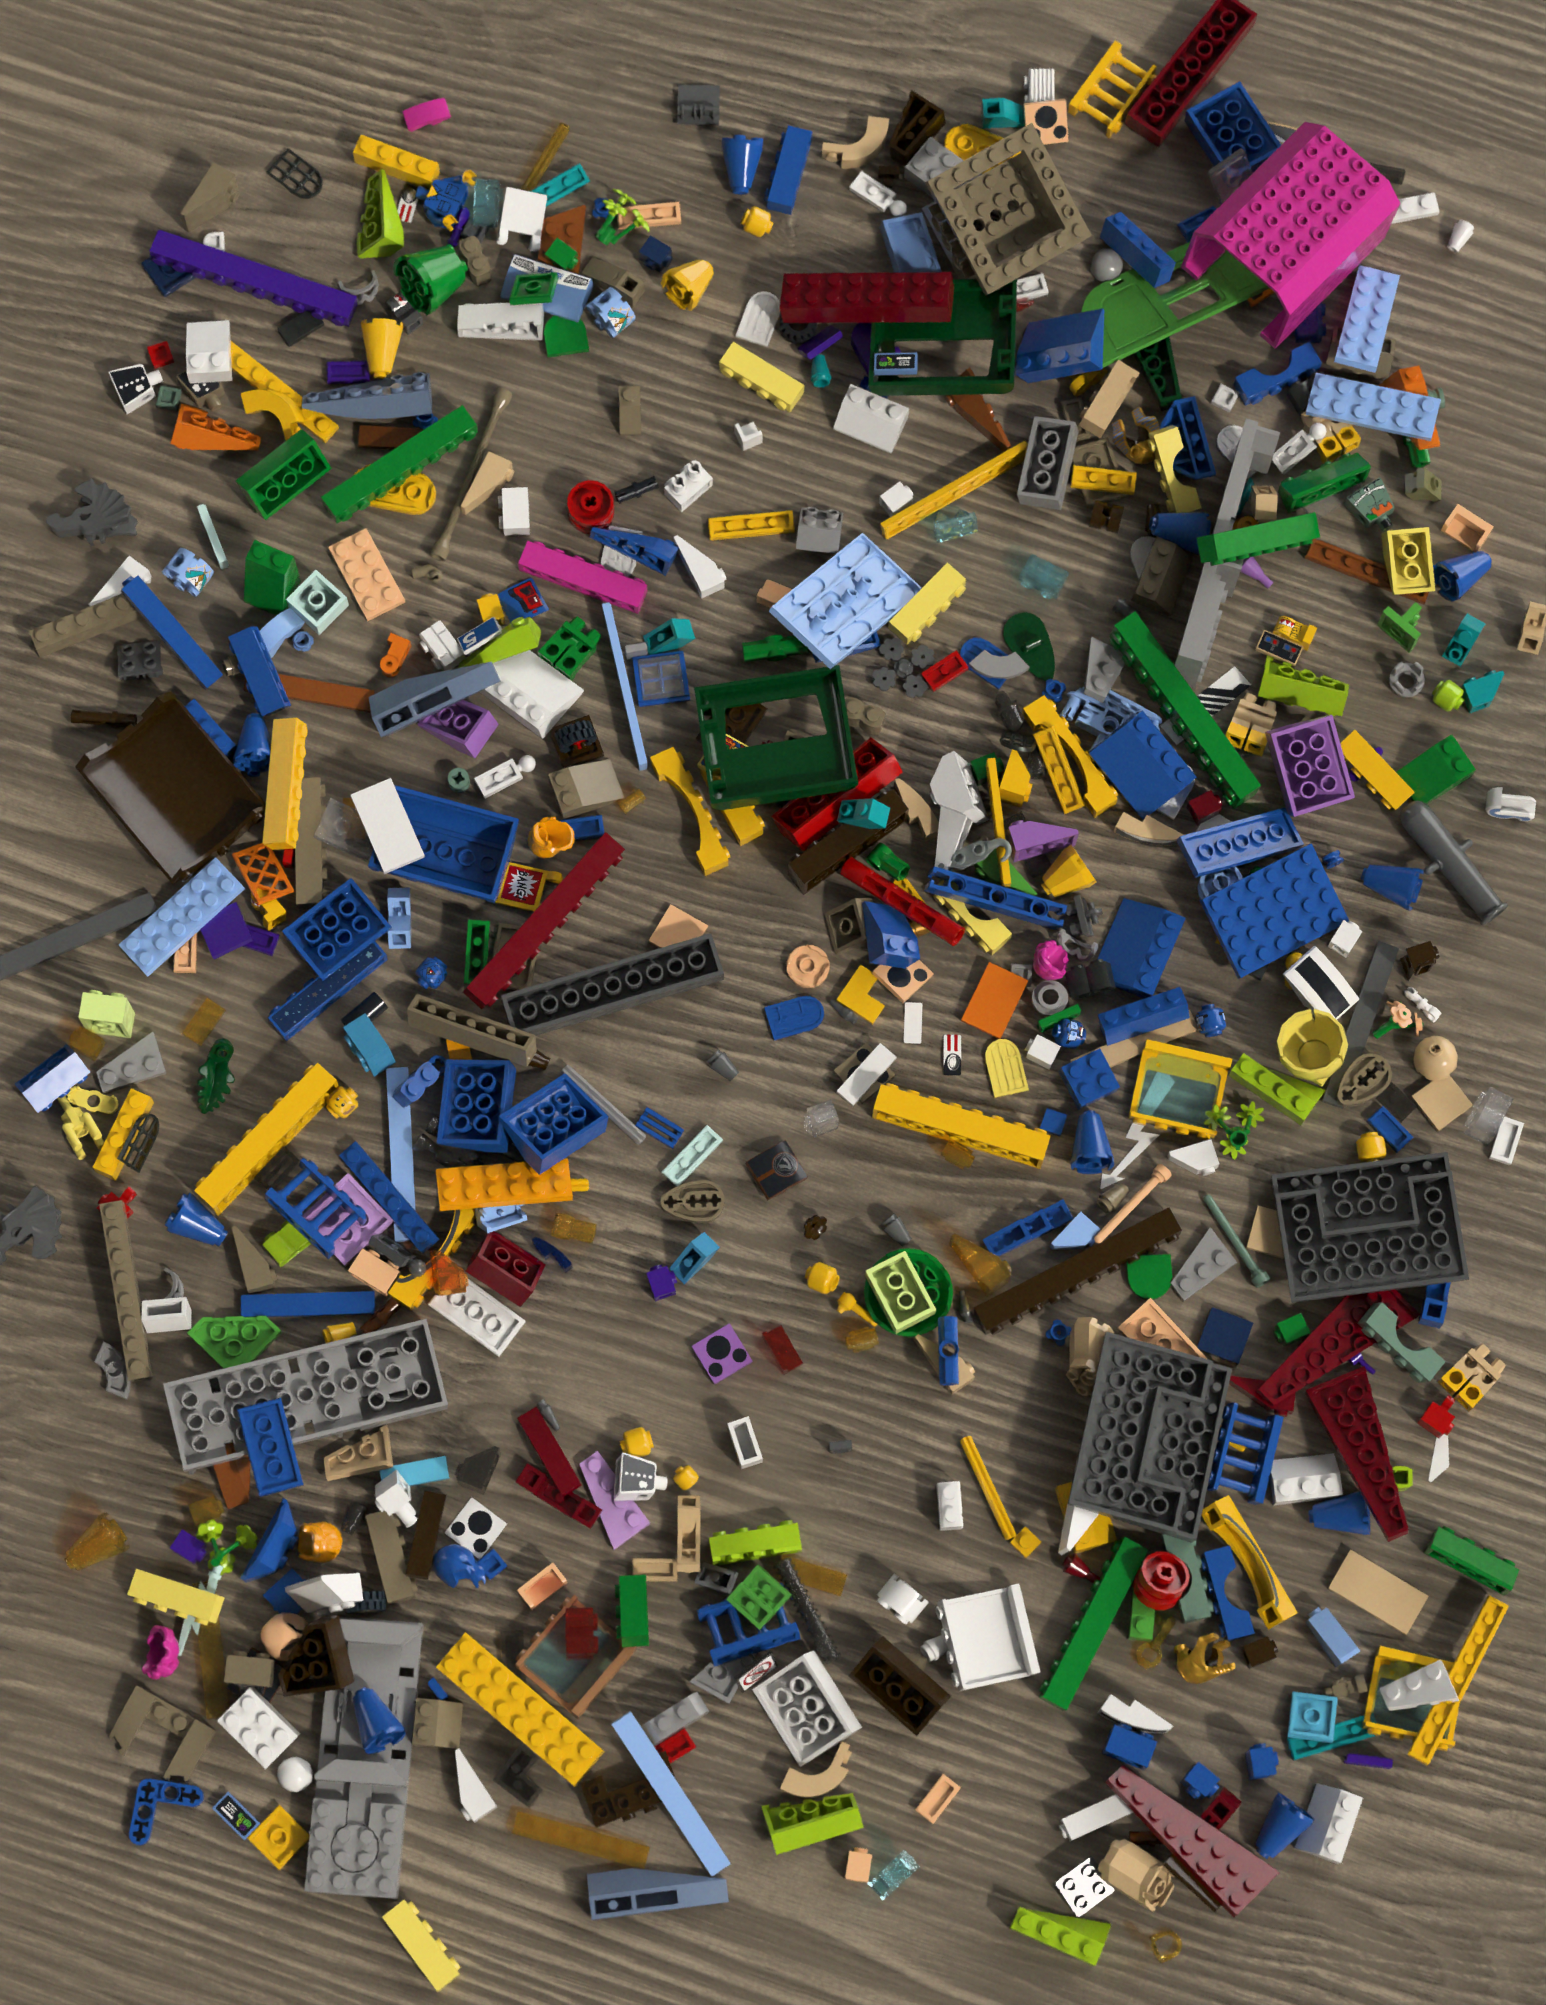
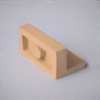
[757,579,793,608]

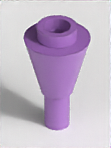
[1240,557,1273,589]

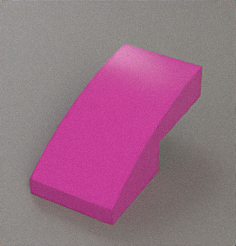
[402,98,451,132]

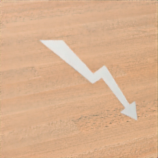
[1100,1072,1175,1189]

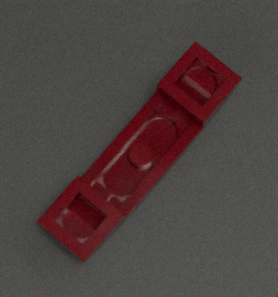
[515,1463,603,1529]

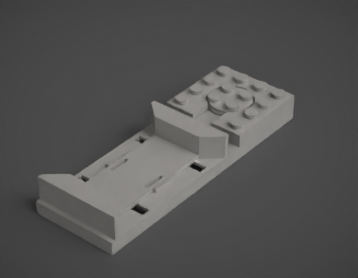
[1175,419,1280,688]
[163,1319,448,1475]
[304,1617,424,1899]

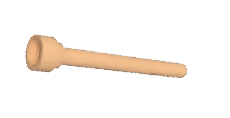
[1094,1164,1172,1244]

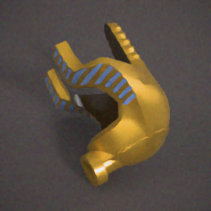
[1112,407,1160,464]
[1173,1632,1235,1684]

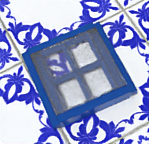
[632,651,690,707]

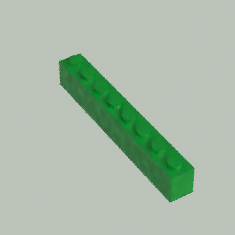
[321,405,478,524]
[1197,512,1320,566]
[1039,1537,1148,1711]

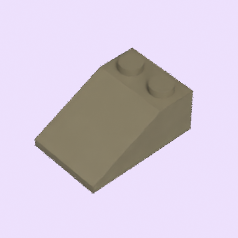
[180,163,240,232]
[548,759,625,820]

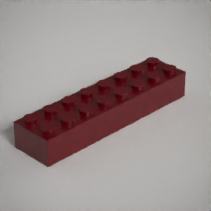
[1125,0,1257,148]
[779,272,954,323]

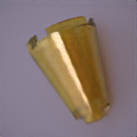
[65,1512,130,1571]

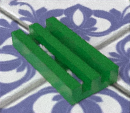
[1037,1004,1081,1033]

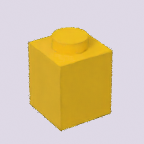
[477,593,505,625]

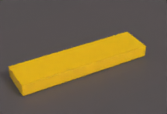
[708,510,795,541]
[1033,726,1085,814]

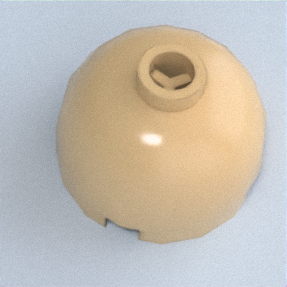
[1414,1036,1458,1081]

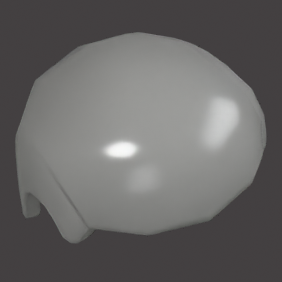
[1090,249,1123,282]

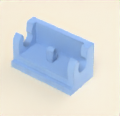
[475,1204,527,1233]

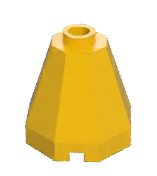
[661,259,714,311]
[1041,845,1097,897]

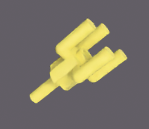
[57,1096,104,1160]

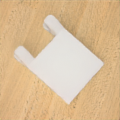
[496,187,547,252]

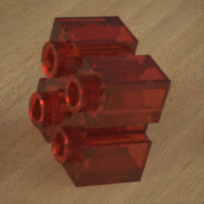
[565,1608,599,1661]

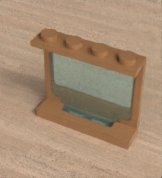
[515,1595,637,1719]

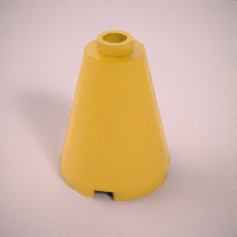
[361,318,403,379]

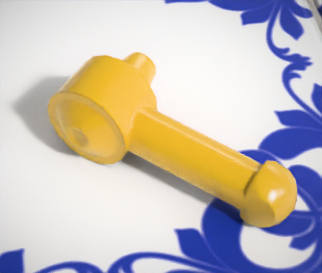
[836,1292,878,1327]

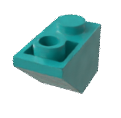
[981,98,1024,129]
[1442,613,1486,667]
[1461,670,1504,713]
[837,799,890,829]

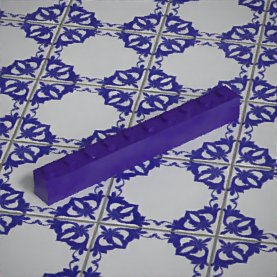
[149,229,358,327]

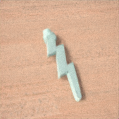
[178,1565,223,1656]

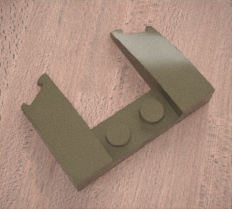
[109,1685,217,1781]

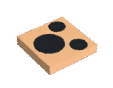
[1023,99,1068,144]
[872,960,934,1003]

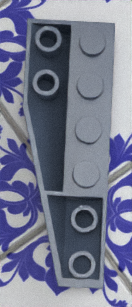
[302,372,433,419]
[369,662,501,737]
[587,1868,729,1921]

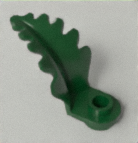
[197,1038,235,1114]

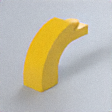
[240,389,305,440]

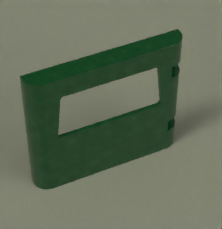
[869,279,1017,396]
[694,665,858,810]

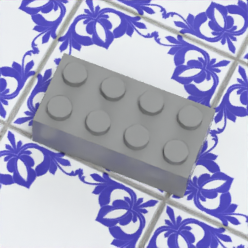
[904,137,982,198]
[1017,416,1078,510]

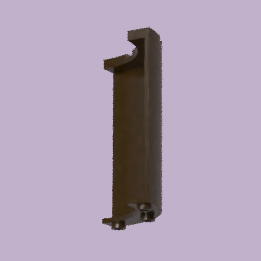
[75,691,266,884]

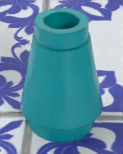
[811,354,832,388]

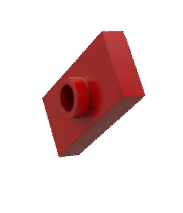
[654,1728,697,1764]

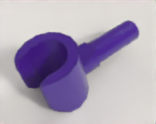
[1348,1353,1376,1375]

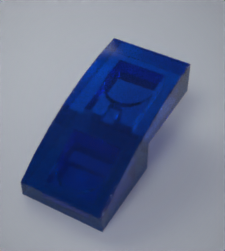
[532,1237,573,1273]

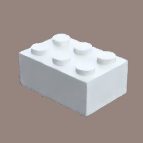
[217,1686,300,1769]

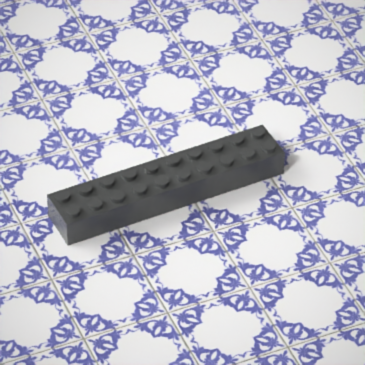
[501,933,724,1036]

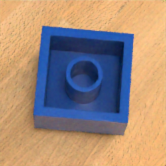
[1058,1048,1120,1110]
[1101,1723,1157,1771]

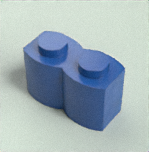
[392,1062,440,1108]

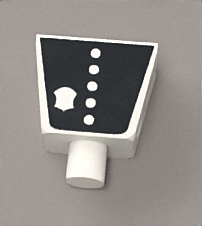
[109,364,163,414]
[614,1453,667,1501]

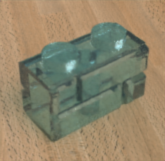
[473,179,503,227]
[1019,554,1069,600]

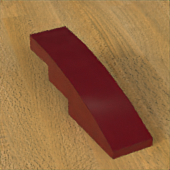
[517,1407,582,1497]

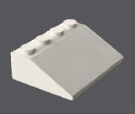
[480,650,584,739]
[752,1650,862,1767]

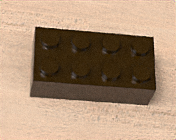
[848,1636,951,1736]

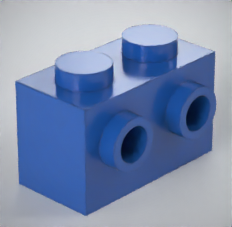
[1245,1743,1279,1780]
[1180,1761,1220,1800]

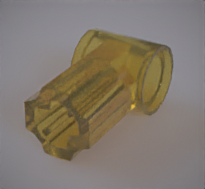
[550,1213,597,1244]

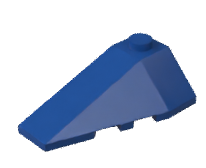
[590,527,679,576]

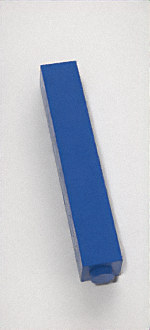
[121,575,223,690]

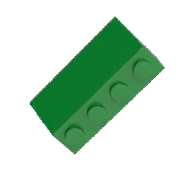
[1278,453,1371,514]
[1424,1526,1519,1596]

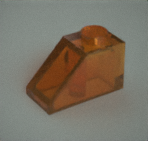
[430,1250,468,1296]

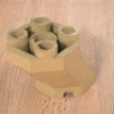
[1066,1317,1114,1396]
[1098,1839,1175,1912]

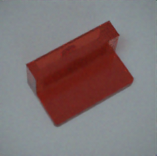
[762,1325,803,1375]

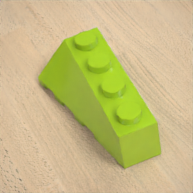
[1258,655,1349,716]
[1229,1053,1326,1126]
[709,1520,802,1566]
[761,1793,864,1855]
[1009,1907,1111,1967]

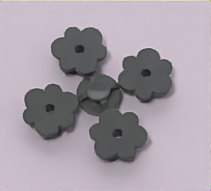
[872,638,935,698]

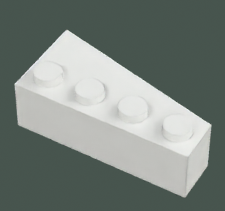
[457,303,544,340]

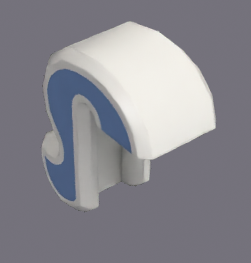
[1485,787,1536,821]

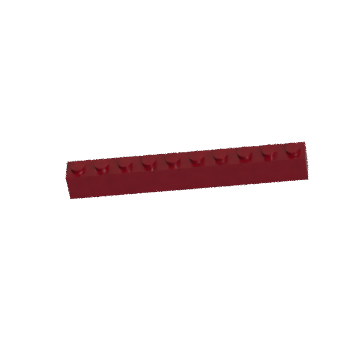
[463,832,625,1009]

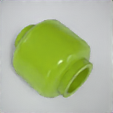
[1432,680,1464,712]

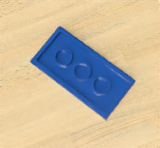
[237,1398,303,1497]

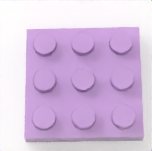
[302,1173,394,1267]

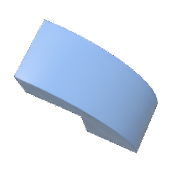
[260,608,305,658]
[387,888,411,949]

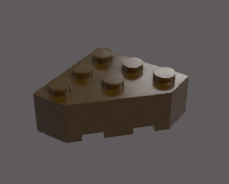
[278,1615,354,1697]

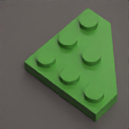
[187,1316,282,1369]

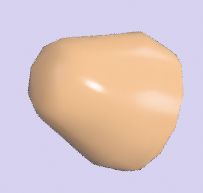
[260,1612,308,1661]

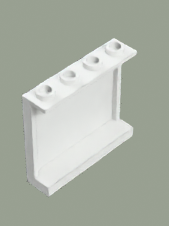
[936,1584,1040,1692]

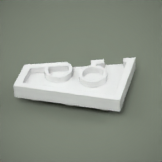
[1379,1659,1459,1711]

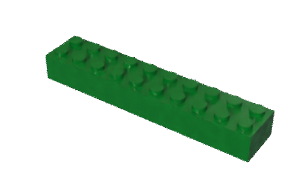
[1109,611,1261,809]

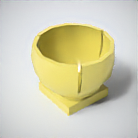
[1276,1009,1348,1087]

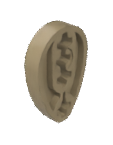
[1336,1053,1392,1107]
[660,1180,725,1223]

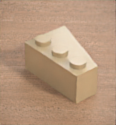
[1079,360,1140,438]

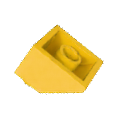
[999,749,1033,808]

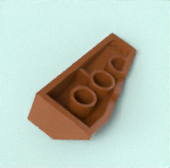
[945,368,1011,453]
[213,1442,250,1509]

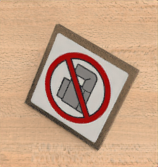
[734,1650,778,1693]

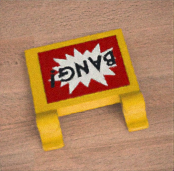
[495,862,563,912]

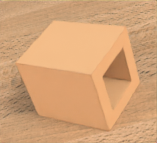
[845,1848,872,1883]

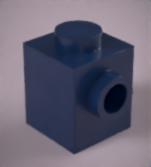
[639,235,673,272]

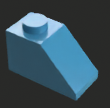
[669,1232,720,1284]

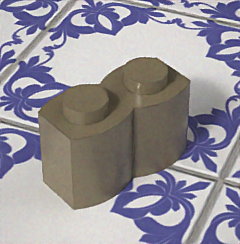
[459,235,491,287]
[845,697,886,735]

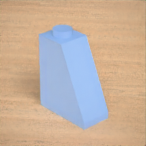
[1306,1607,1360,1667]

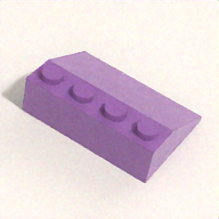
[1265,715,1355,817]

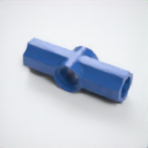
[938,1316,959,1386]

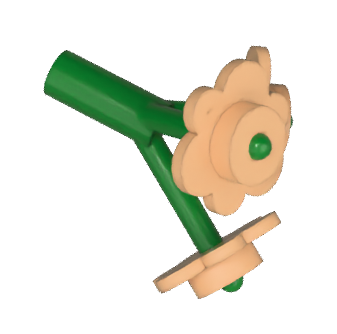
[1372,1000,1424,1039]

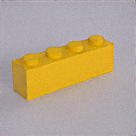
[353,135,440,189]
[1340,730,1415,810]
[700,769,765,846]
[93,1088,154,1181]

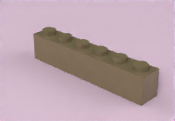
[29,583,153,658]
[295,777,328,909]
[407,994,537,1067]

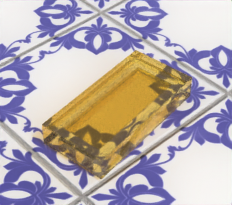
[182,998,226,1046]

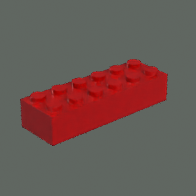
[771,737,903,852]

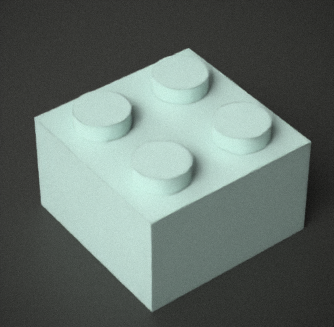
[286,570,349,635]

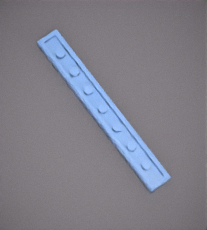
[602,602,648,771]
[386,1067,416,1242]
[611,1711,731,1876]

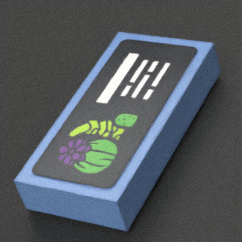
[874,353,918,375]
[212,1792,261,1841]

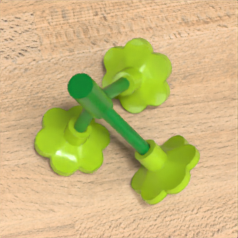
[196,1519,258,1576]

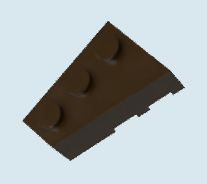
[889,90,946,167]

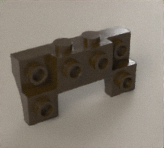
[580,1751,676,1828]

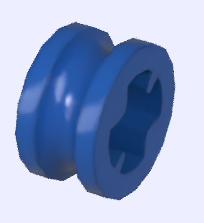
[1322,850,1344,869]
[428,1055,446,1077]

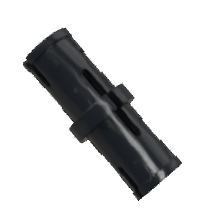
[614,476,659,504]

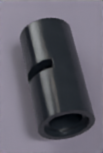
[341,992,388,1026]

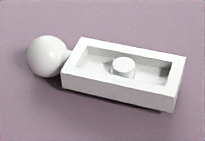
[849,171,907,217]
[1272,423,1326,474]
[474,755,536,798]

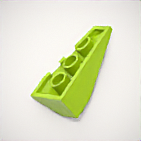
[357,169,404,258]
[458,617,541,668]

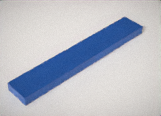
[241,1291,375,1317]

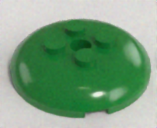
[864,1248,953,1337]

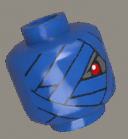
[415,956,448,989]

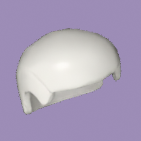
[277,1757,313,1792]

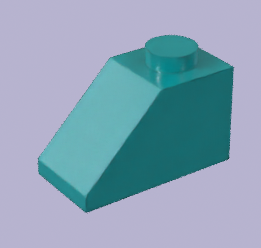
[643,618,695,655]

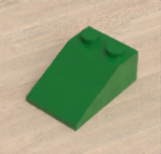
[1396,735,1476,804]

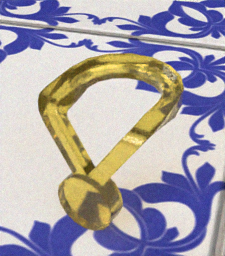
[1150,1931,1182,1963]

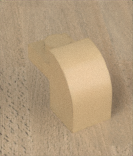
[1517,601,1546,655]

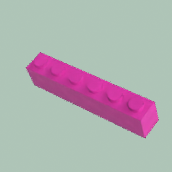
[518,541,648,614]

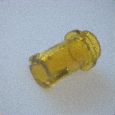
[618,788,646,814]

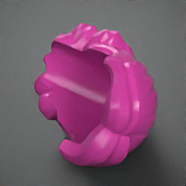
[1033,940,1069,980]
[142,1625,179,1680]

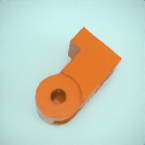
[380,633,412,678]

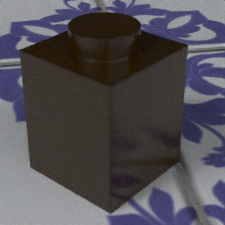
[1241,1636,1278,1669]

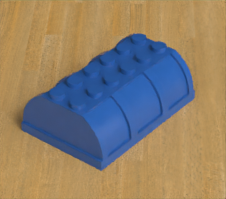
[368,785,519,903]

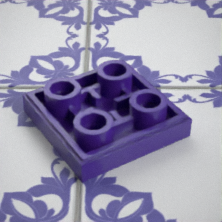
[201,902,254,960]

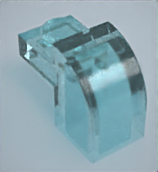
[868,1850,920,1900]

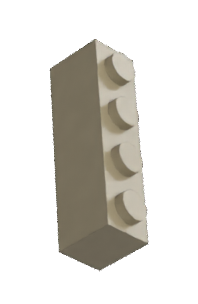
[365,1511,418,1605]

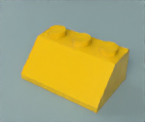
[1055,1482,1117,1554]

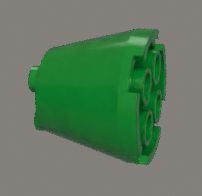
[393,244,468,316]

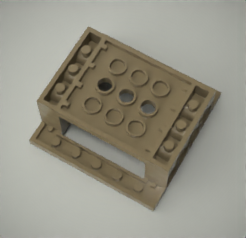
[922,123,1092,296]

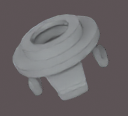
[1389,662,1425,698]
[1032,980,1068,1017]

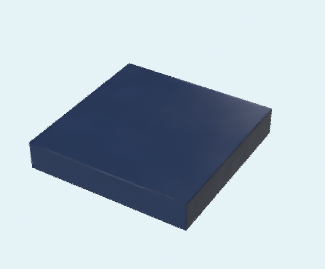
[141,257,196,298]
[1197,1307,1253,1365]

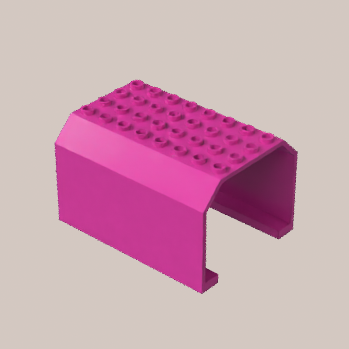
[1181,122,1400,349]

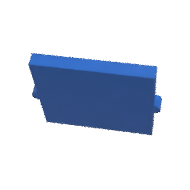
[263,1568,306,1615]

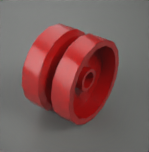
[567,480,614,534]
[1133,1552,1190,1610]

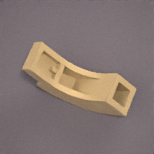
[822,116,889,169]
[677,1496,700,1573]
[780,1742,852,1798]

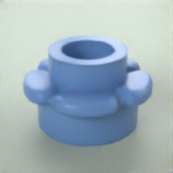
[292,631,314,652]

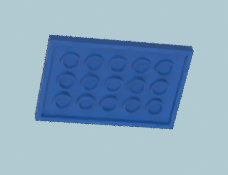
[1199,843,1349,979]

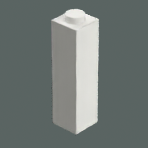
[1059,1795,1134,1841]

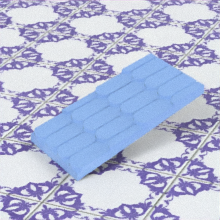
[769,533,922,669]

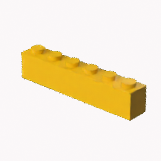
[262,718,308,850]

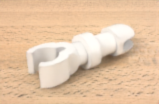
[1404,987,1441,1023]

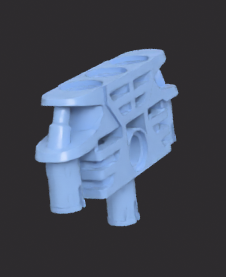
[1060,682,1162,752]

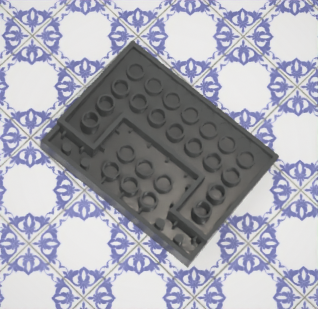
[1271,1152,1469,1303]
[1068,1332,1232,1543]

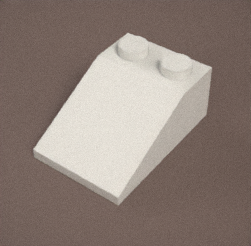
[186,320,232,384]

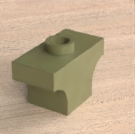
[1405,467,1441,502]

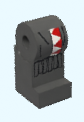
[385,292,423,335]

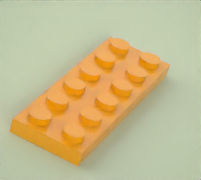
[436,1158,573,1211]

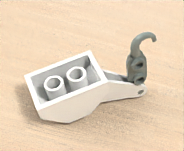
[930,751,1012,871]

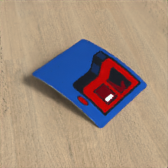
[498,578,549,623]

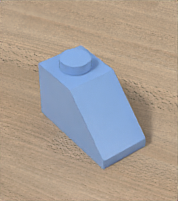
[1050,1212,1100,1250]

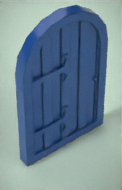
[960,638,1008,690]
[764,996,824,1041]

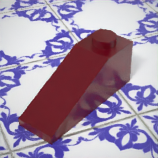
[1229,1376,1296,1417]
[1199,1787,1242,1830]

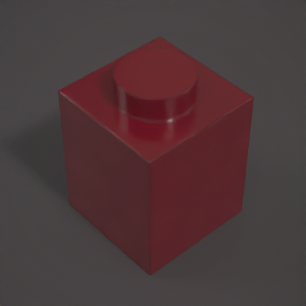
[1186,790,1222,826]

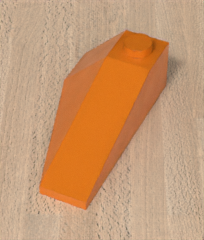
[1378,366,1440,450]
[170,403,261,450]

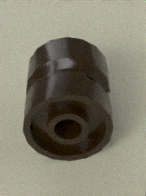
[1089,500,1124,534]

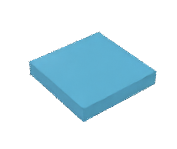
[1287,1691,1338,1743]

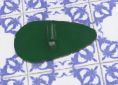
[1003,612,1055,682]

